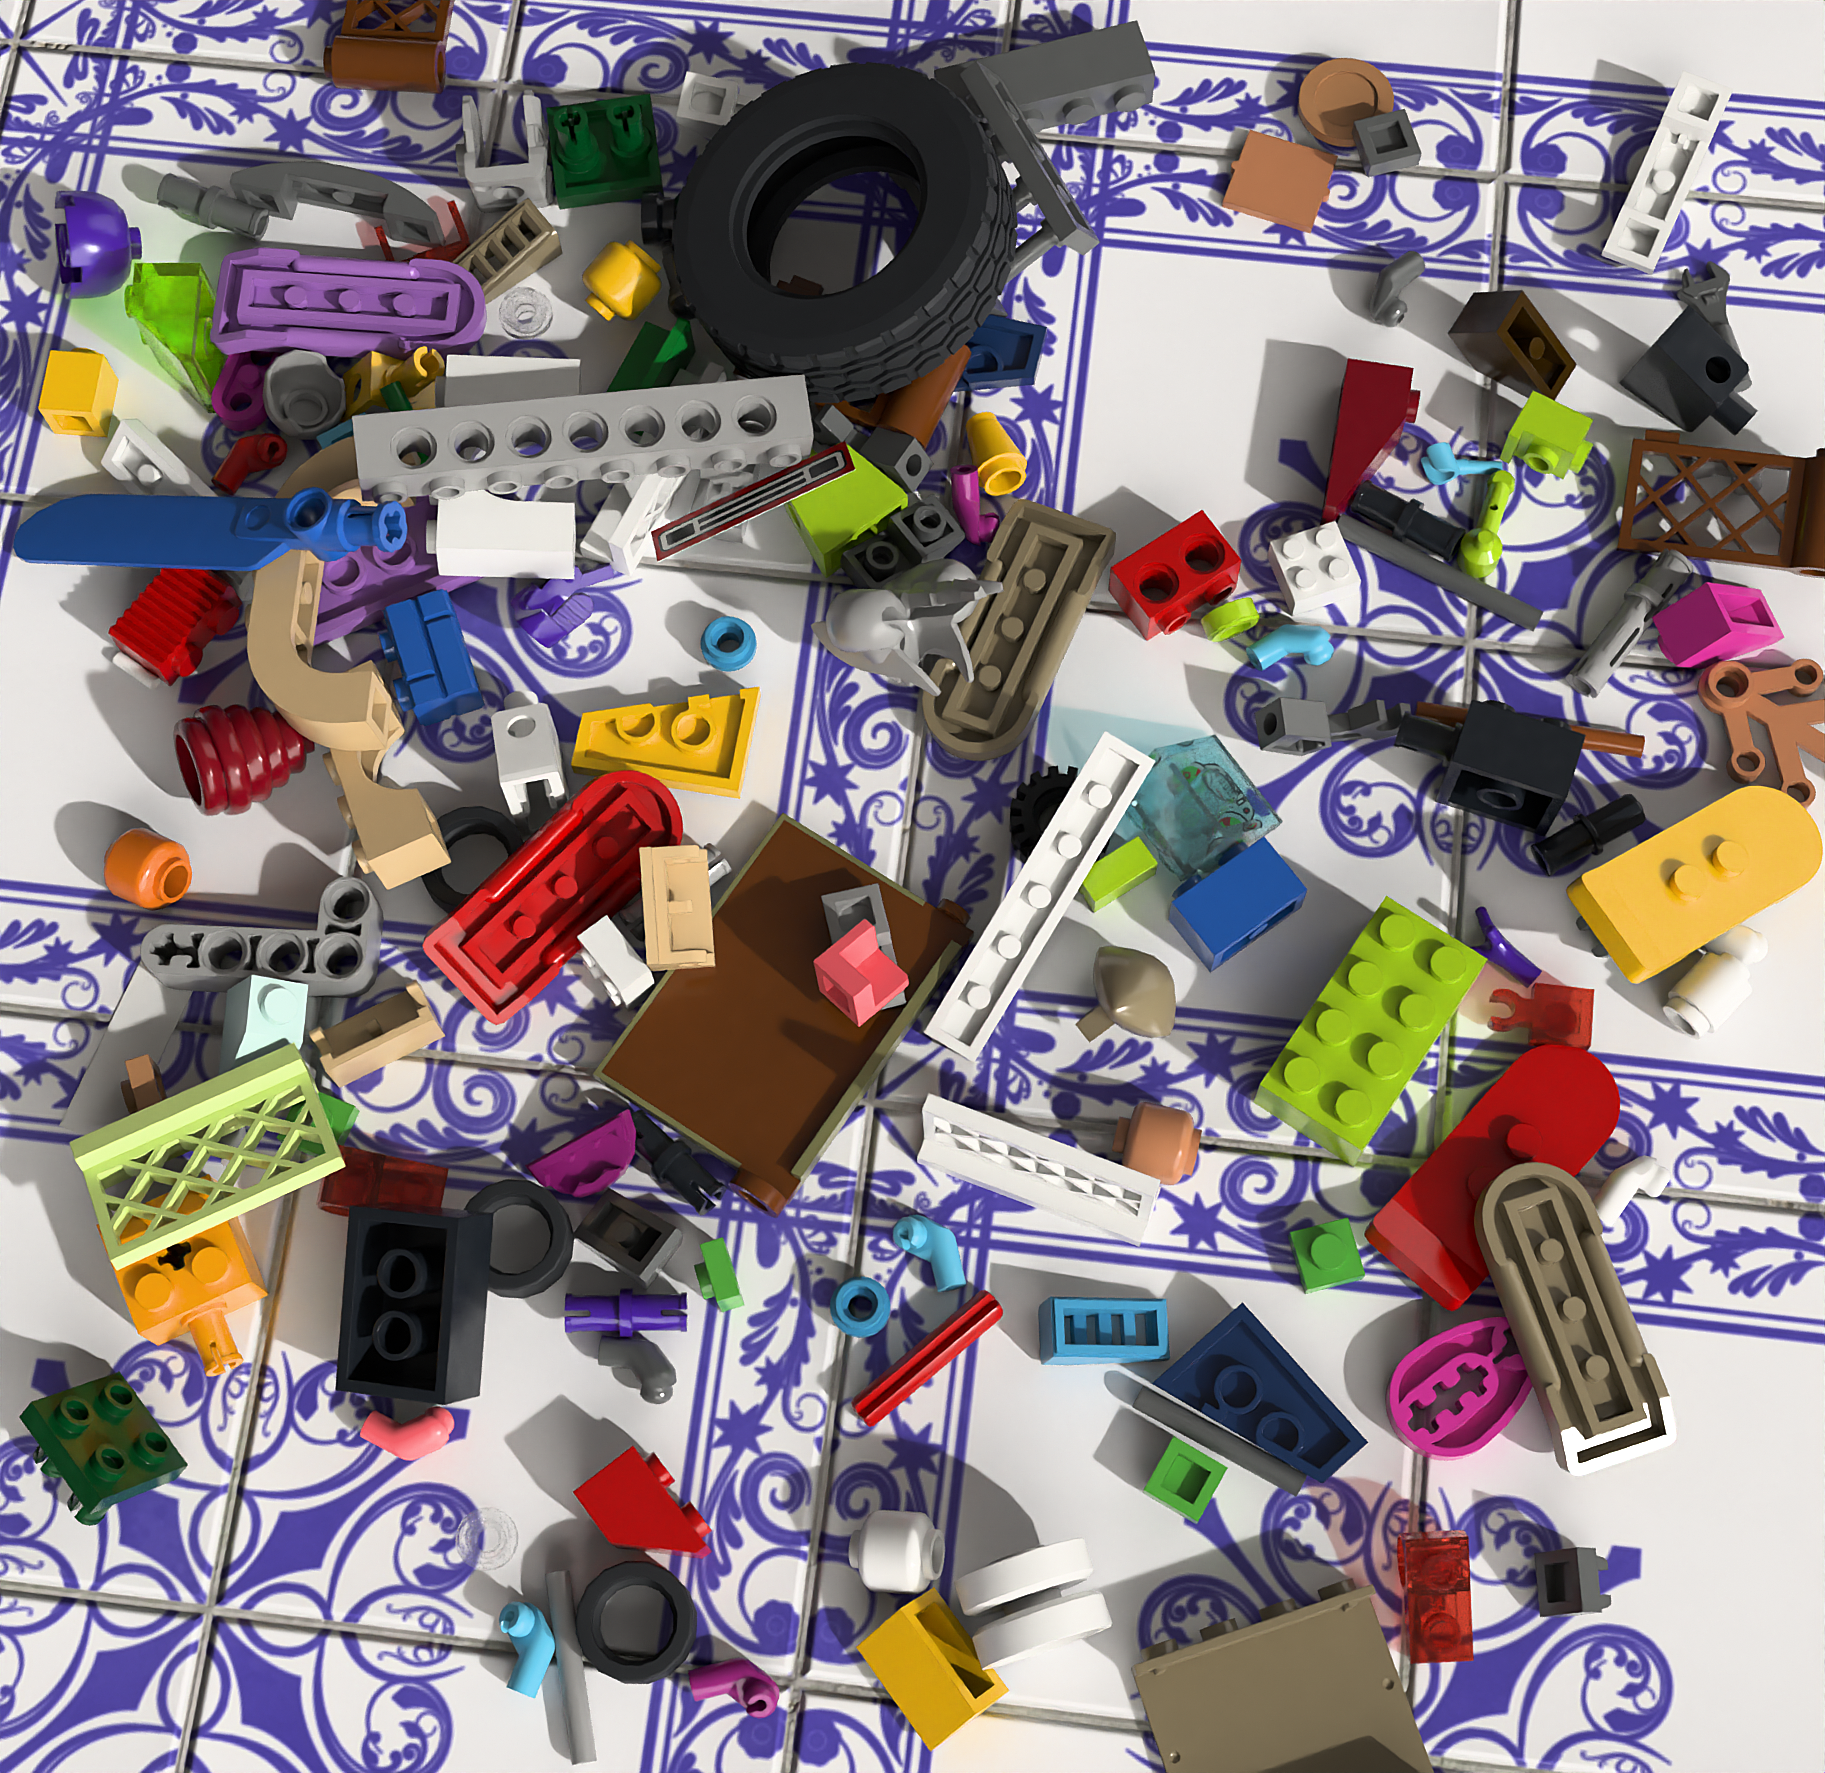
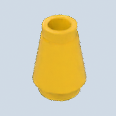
[965,412,1027,496]

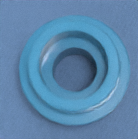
[700,616,757,672]
[830,1276,891,1338]

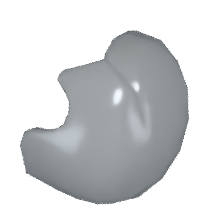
[262,349,346,440]

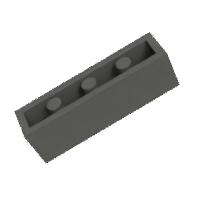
[934,20,1155,143]

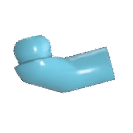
[1246,624,1334,671]
[893,1214,966,1292]
[499,1601,555,1698]

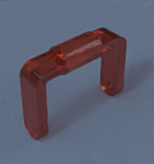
[374,200,471,262]

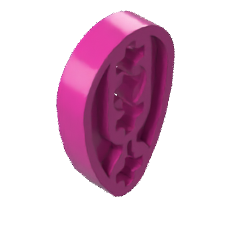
[1385,1317,1533,1461]

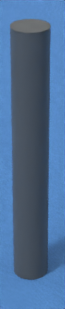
[1132,1386,1307,1497]

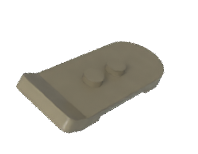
[922,499,1116,761]
[1474,1162,1677,1475]

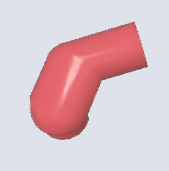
[360,1406,454,1460]

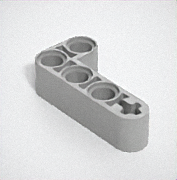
[140,876,384,998]

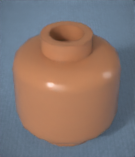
[1112,1102,1202,1185]

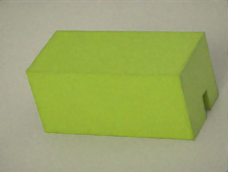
[1078,836,1158,913]

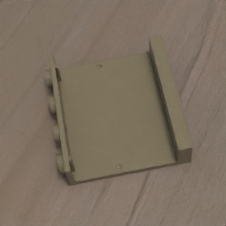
[1131,1578,1434,1773]

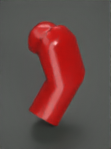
[211,433,288,495]

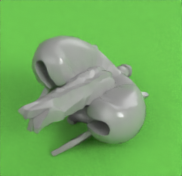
[810,559,1004,696]

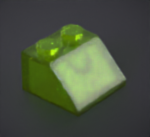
[124,263,224,413]

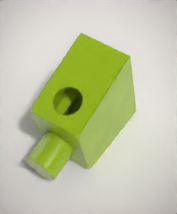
[784,443,908,578]

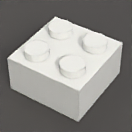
[1267,521,1361,616]
[577,915,656,1012]

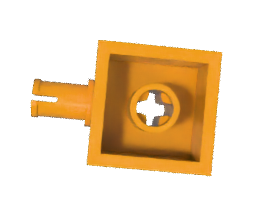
[96,1174,269,1377]

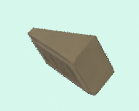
[451,198,563,304]

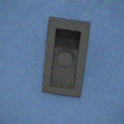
[572,1187,683,1290]

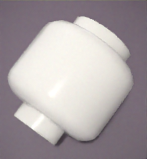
[849,1510,945,1595]

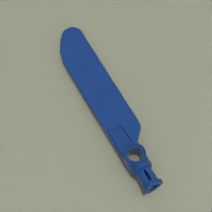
[13,487,408,571]

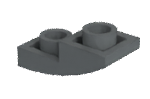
[840,494,965,589]

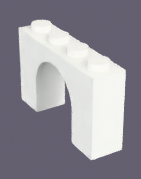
[426,355,581,579]

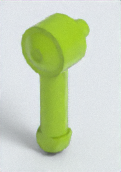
[1456,470,1515,578]

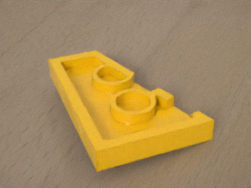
[571,686,761,799]

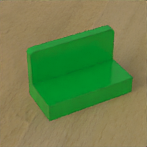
[606,317,696,436]

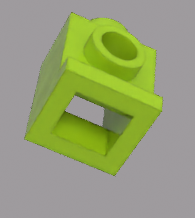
[1499,390,1594,479]

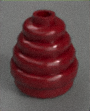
[173,704,315,816]

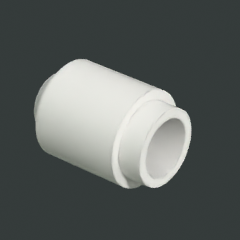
[1663,952,1752,1040]

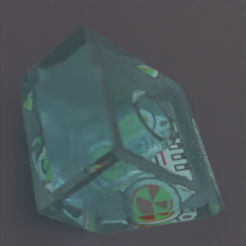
[1125,735,1283,881]

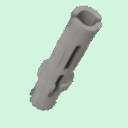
[1566,549,1693,698]

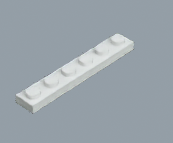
[924,731,1155,1063]

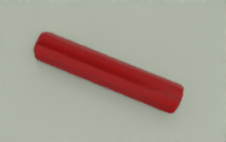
[851,1290,1003,1427]

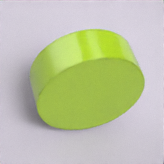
[1200,597,1260,642]

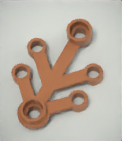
[1697,659,1825,810]

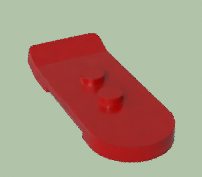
[422,770,683,1025]
[1364,1043,1620,1311]

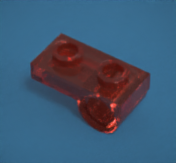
[316,1144,449,1217]
[1397,1530,1474,1664]

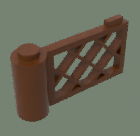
[323,0,455,94]
[733,275,971,451]
[1617,429,1825,579]

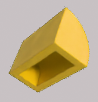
[856,1587,1009,1752]

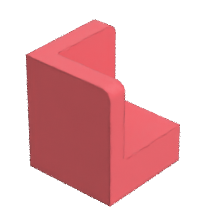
[813,919,909,1027]

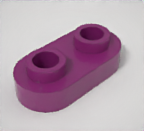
[211,351,285,431]

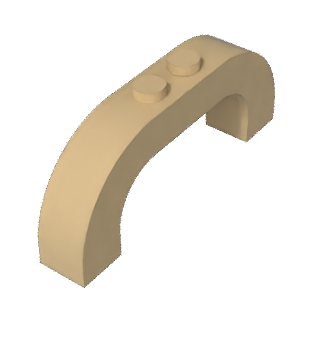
[245,436,421,751]

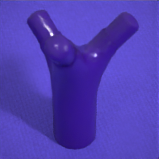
[1469,907,1542,988]

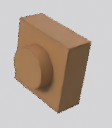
[121,1054,167,1115]

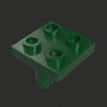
[546,94,664,210]
[19,1371,188,1526]

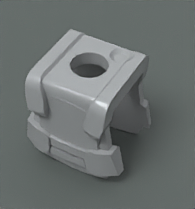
[455,89,554,213]

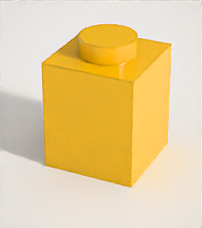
[38,348,119,438]

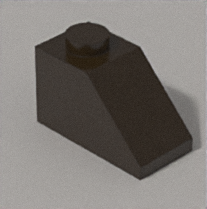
[1447,290,1577,401]

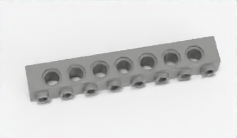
[352,374,814,504]

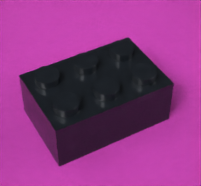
[335,1201,494,1405]

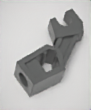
[808,400,934,493]
[1255,697,1411,756]

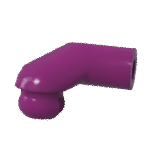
[950,464,1000,546]
[688,1657,780,1718]

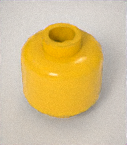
[582,239,662,322]

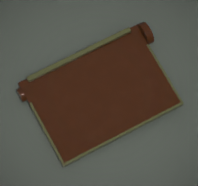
[593,813,974,1218]

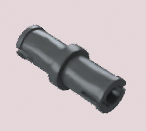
[157,173,269,242]

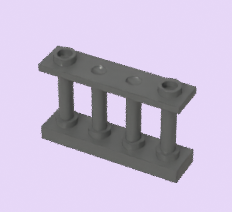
[888,61,1100,318]

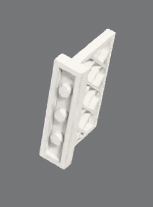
[917,1093,1161,1247]

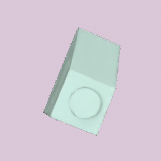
[218,975,308,1076]

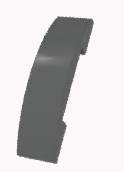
[229,161,446,250]

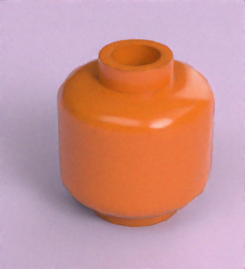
[103,828,192,911]

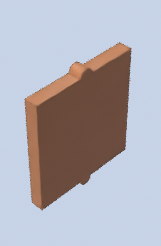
[1222,130,1338,234]

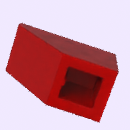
[573,1446,712,1559]

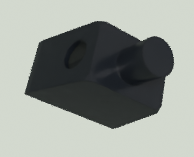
[1619,305,1758,436]

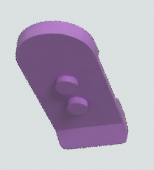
[210,247,487,361]

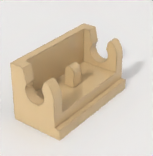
[639,845,715,971]
[309,979,445,1088]

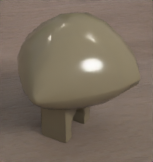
[1075,945,1176,1043]

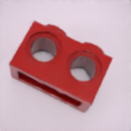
[1108,510,1242,641]

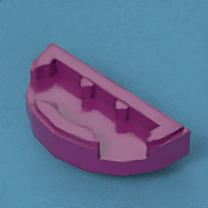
[525,1109,636,1198]

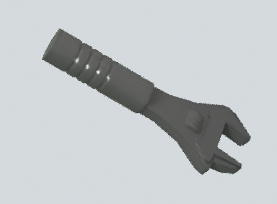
[1676,261,1752,393]

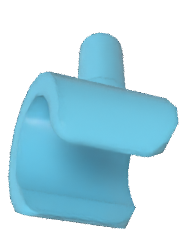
[1421,442,1503,485]

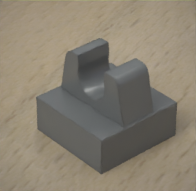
[1351,109,1422,177]
[1534,1547,1611,1618]

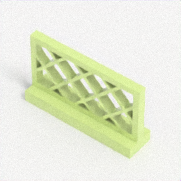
[69,1042,346,1270]

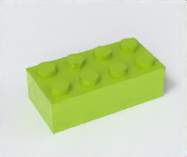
[1253,896,1488,1167]

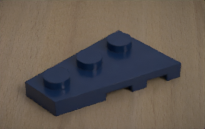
[864,314,1047,400]
[1152,1302,1368,1484]

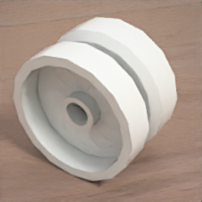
[954,1538,1113,1670]

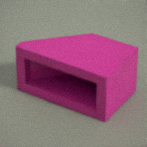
[1652,582,1785,669]

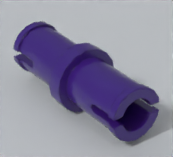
[565,1288,688,1337]

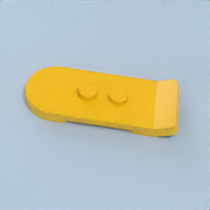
[1566,786,1823,984]

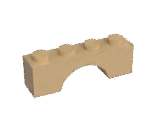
[322,660,451,890]

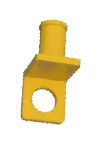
[341,346,445,423]

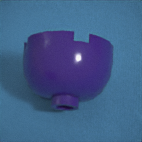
[55,191,142,299]

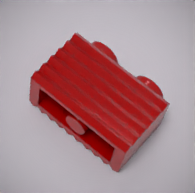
[108,568,243,686]

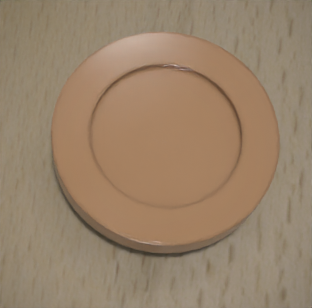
[1298,58,1394,147]

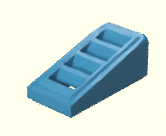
[1038,1296,1170,1365]

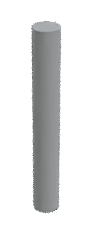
[545,1570,597,1765]

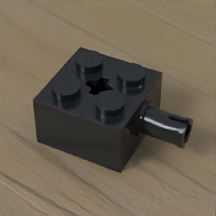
[1394,699,1586,837]

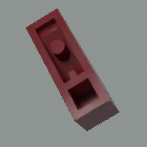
[1320,358,1420,526]

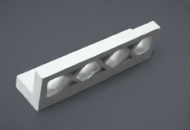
[579,361,727,577]

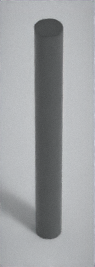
[1337,513,1544,632]

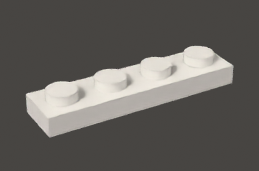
[100,418,254,601]

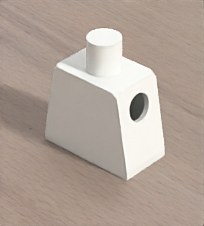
[491,690,571,837]

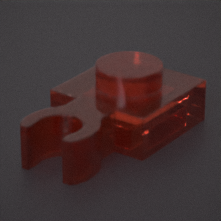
[1487,983,1594,1051]

